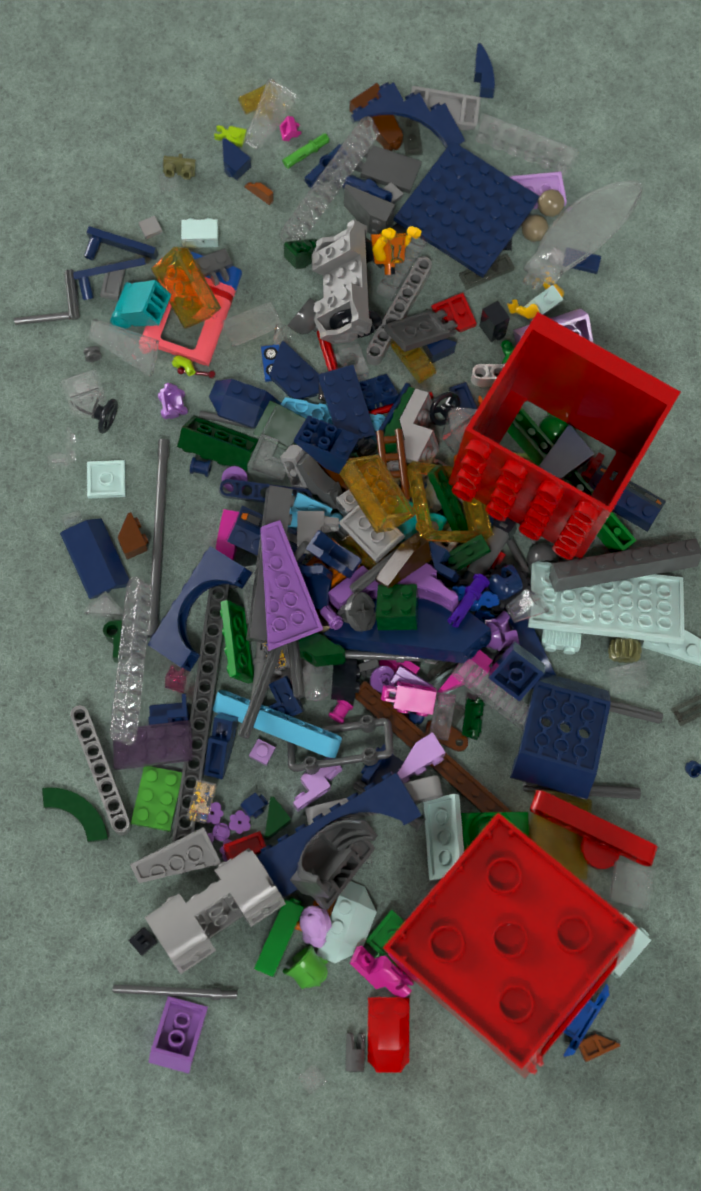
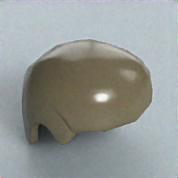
[537,189,564,217]
[522,215,549,242]

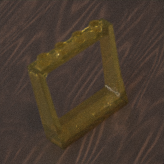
[407,461,493,543]

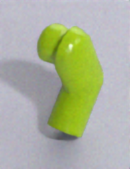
[172,355,196,376]

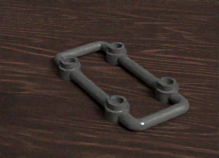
[287,715,394,775]

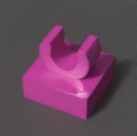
[280,116,301,141]

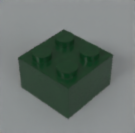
[376,584,419,630]

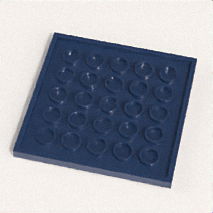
[393,141,540,278]

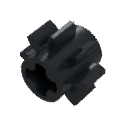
[356,438,378,461]

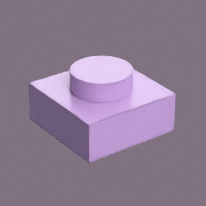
[249,739,276,766]

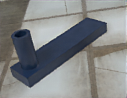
[84,226,158,261]
[73,258,146,300]

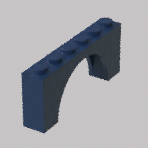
[148,546,252,672]

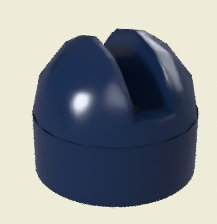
[409,711,425,725]
[685,760,701,778]

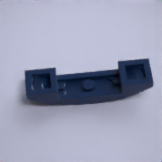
[509,608,556,675]

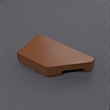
[244,182,273,205]
[578,1034,620,1062]

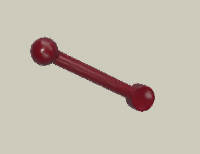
[177,367,215,379]

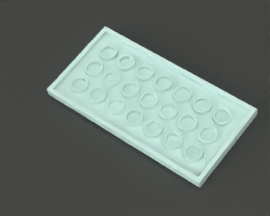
[528,561,685,645]

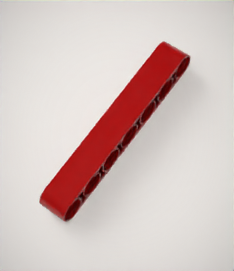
[529,790,658,867]

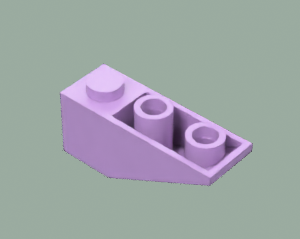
[398,732,445,783]

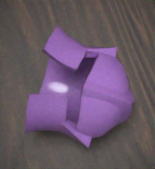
[484,611,520,653]

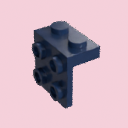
[298,563,333,610]
[361,744,412,785]

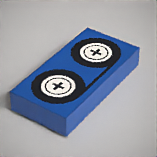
[261,344,279,382]

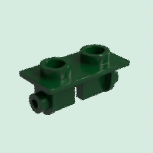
[462,697,485,740]

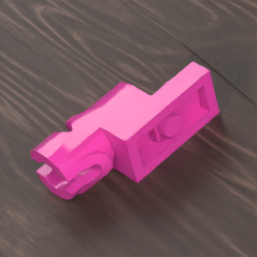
[350,946,414,998]

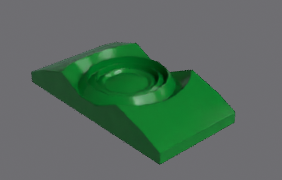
[461,812,529,852]

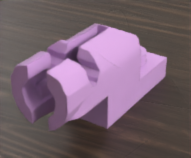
[293,757,342,812]

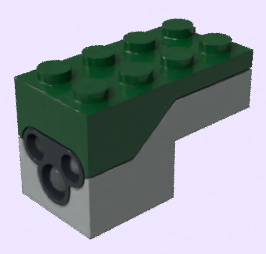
[377,387,440,480]

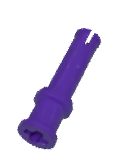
[447,573,490,628]

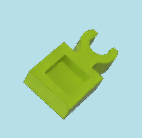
[214,125,247,147]

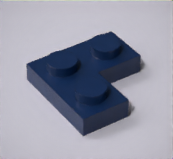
[268,676,305,717]

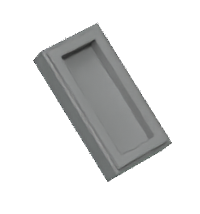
[100,263,126,300]

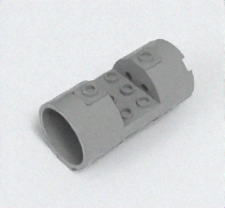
[145,848,285,974]

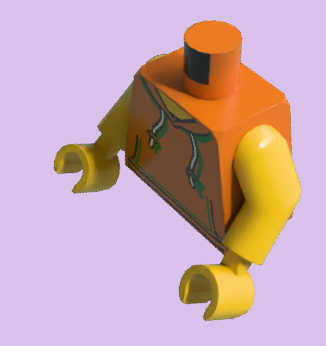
[371,226,422,275]

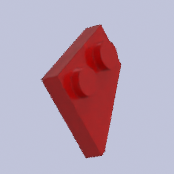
[581,452,605,483]

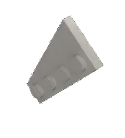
[130,827,221,883]

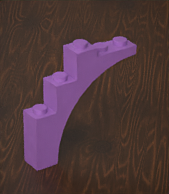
[328,563,459,612]

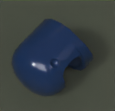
[488,565,523,600]

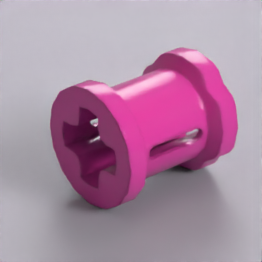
[328,700,353,724]

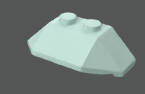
[317,881,377,963]

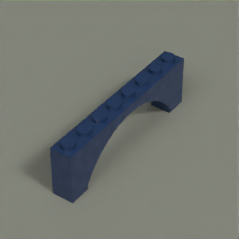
[257,771,423,898]

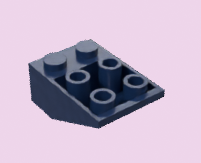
[293,415,360,475]

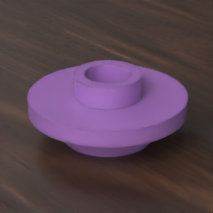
[222,466,248,492]
[370,665,395,693]

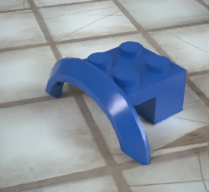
[563,984,609,1057]

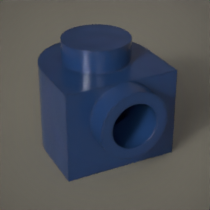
[240,792,269,819]

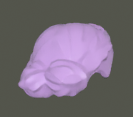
[300,905,332,948]

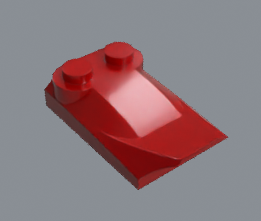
[367,997,410,1073]

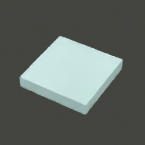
[87,460,126,499]

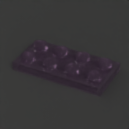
[113,720,192,770]

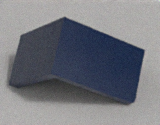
[306,530,362,579]
[148,694,190,729]

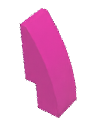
[215,509,239,561]

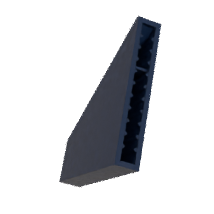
[324,598,491,664]

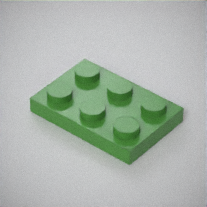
[131,765,182,832]

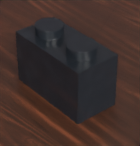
[479,301,510,342]
[331,658,360,701]

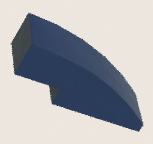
[474,43,495,99]
[204,713,238,779]

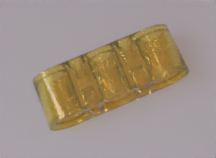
[390,340,436,384]

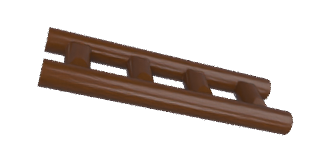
[376,429,411,504]

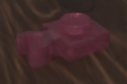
[165,665,186,693]

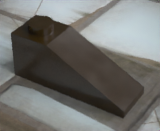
[375,534,432,589]

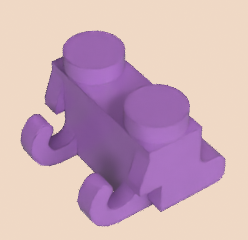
[158,383,188,419]

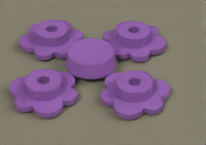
[200,802,250,861]

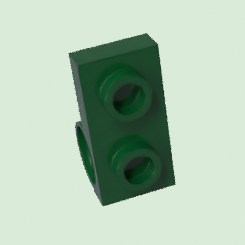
[103,620,127,663]

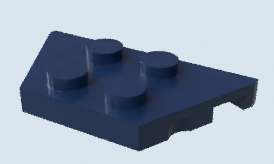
[269,341,323,400]

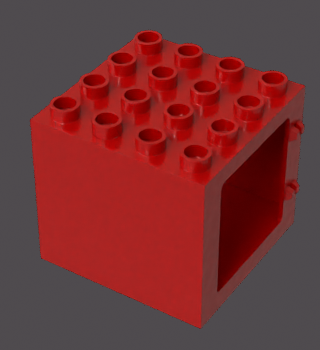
[449,312,681,560]
[383,813,638,1079]

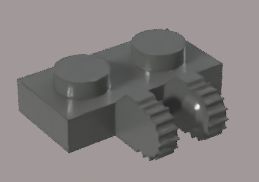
[192,248,233,286]

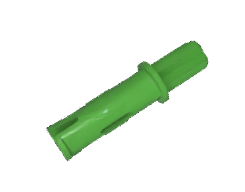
[282,133,330,169]

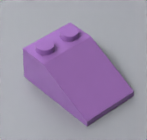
[148,996,208,1074]

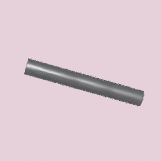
[14,312,70,325]

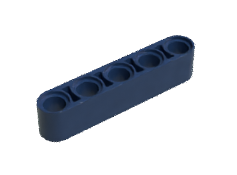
[219,479,312,503]

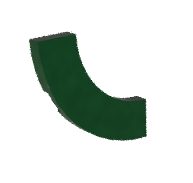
[42,787,108,843]

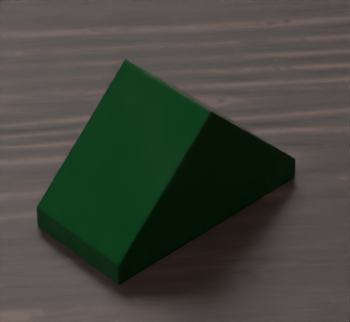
[265,796,292,840]

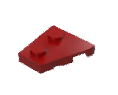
[431,293,477,333]

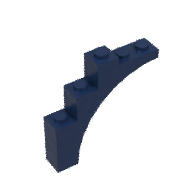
[350,82,465,148]

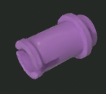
[320,606,343,630]

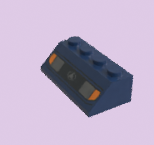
[588,464,666,532]
[226,505,306,564]

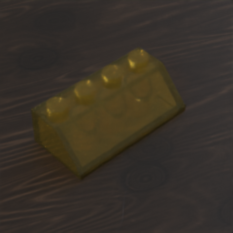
[151,246,221,329]
[339,454,416,533]

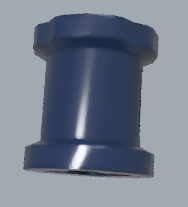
[189,457,212,477]

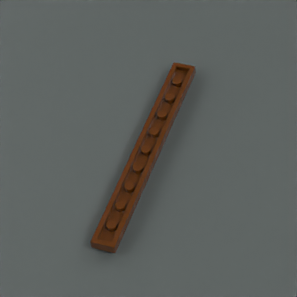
[355,681,512,812]

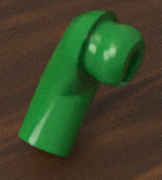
[501,340,515,364]

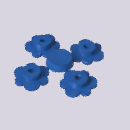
[452,586,500,624]

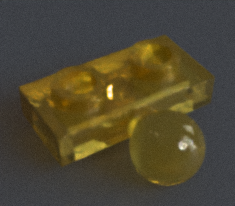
[238,83,277,122]

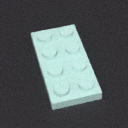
[423,794,464,881]

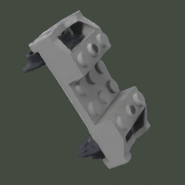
[312,220,382,344]

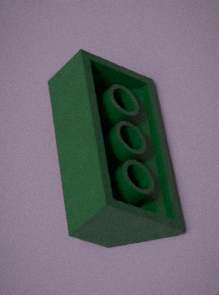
[177,416,262,472]

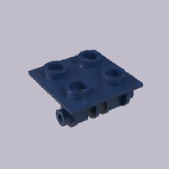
[359,374,399,411]

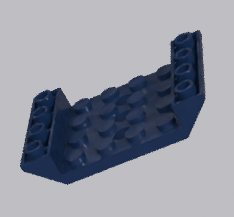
[510,672,611,800]

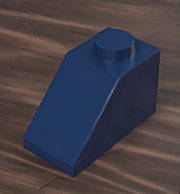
[222,137,251,180]

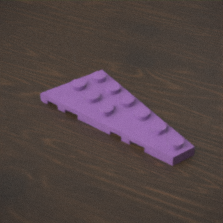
[261,520,323,651]

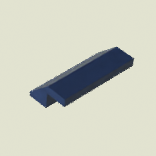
[60,518,131,599]

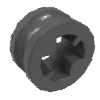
[83,346,102,362]

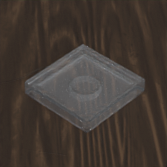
[608,861,655,910]

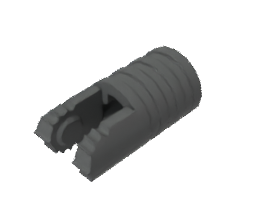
[345,1032,365,1072]

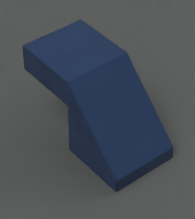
[429,541,459,583]

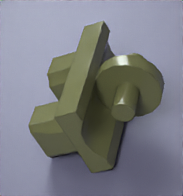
[163,154,196,180]

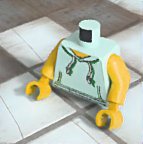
[507,275,564,321]

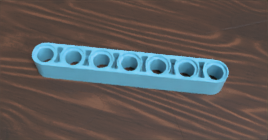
[212,690,342,758]

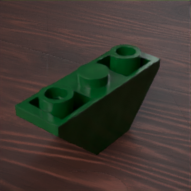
[284,239,317,269]
[298,633,346,667]

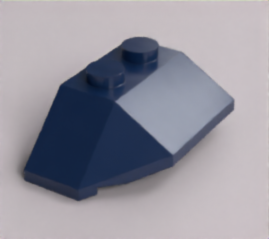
[209,379,281,429]

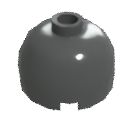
[288,298,318,335]

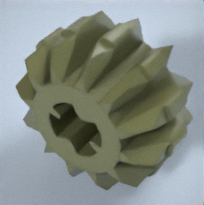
[608,638,642,663]

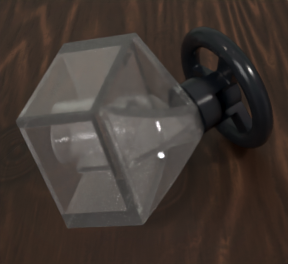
[60,369,118,434]
[429,392,477,455]

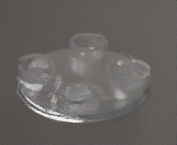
[302,664,333,701]

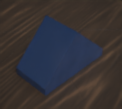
[422,339,457,363]

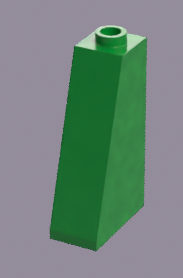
[254,898,305,977]

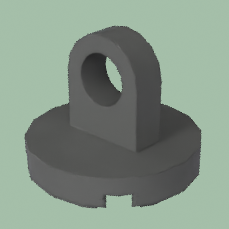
[337,592,376,632]

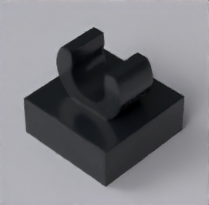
[128,927,157,956]

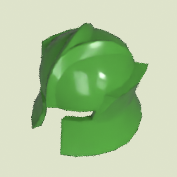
[283,945,328,989]

